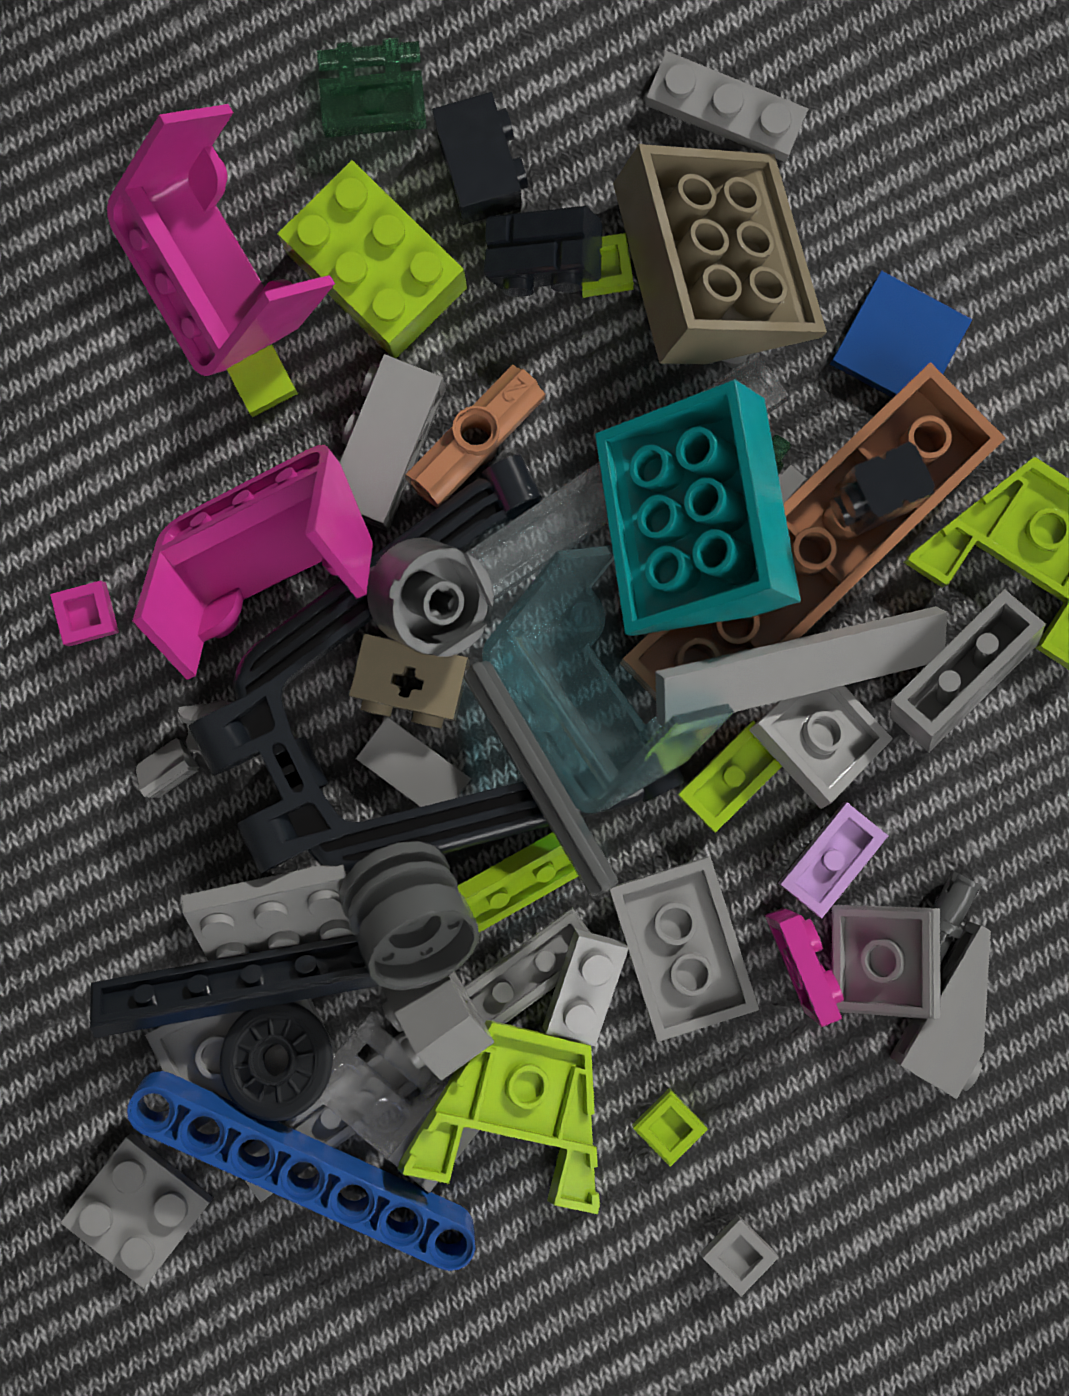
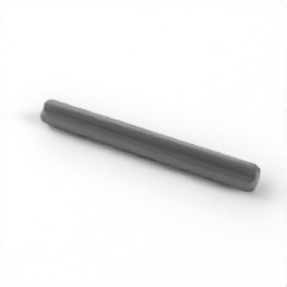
[464,661,618,896]

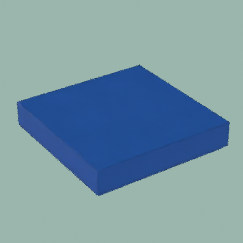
[830,270,973,398]

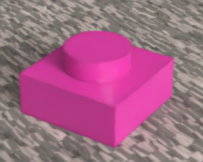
[50,581,119,646]

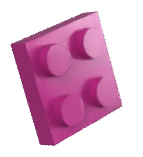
[764,907,844,1027]

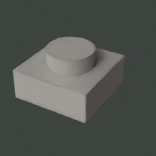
[701,1214,779,1296]

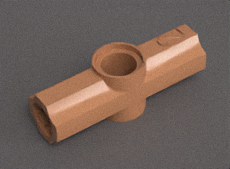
[405,365,545,508]

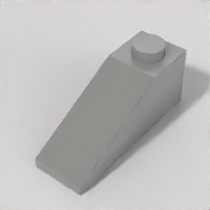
[890,921,991,1099]

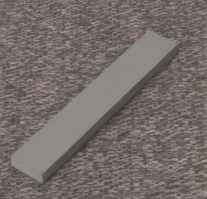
[655,606,947,729]

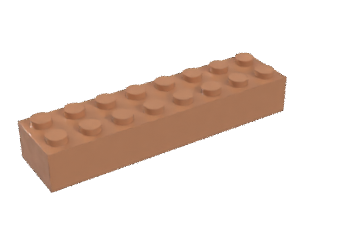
[620,362,1006,738]

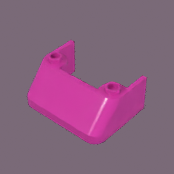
[107,104,335,376]
[133,445,373,680]

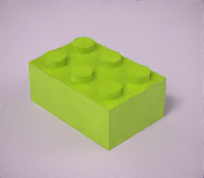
[277,160,467,358]

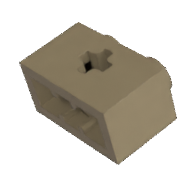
[349,634,470,729]

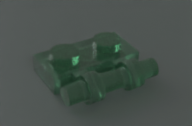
[317,37,427,138]

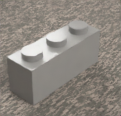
[340,354,446,531]
[890,589,1046,752]

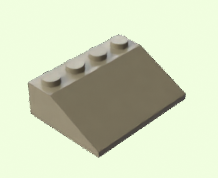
[613,144,827,364]

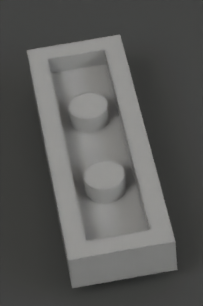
[645,51,808,162]

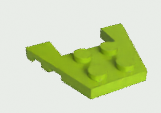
[903,457,1069,670]
[398,1020,600,1214]

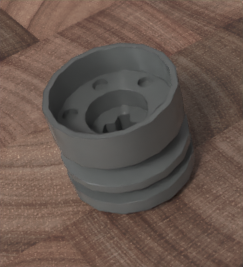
[339,841,479,990]

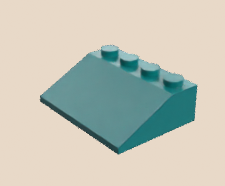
[595,379,801,636]

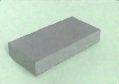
[356,717,472,807]

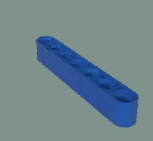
[127,1071,476,1271]

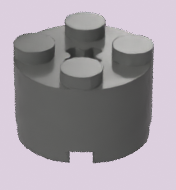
[367,538,494,657]

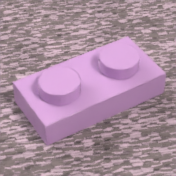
[778,802,888,918]

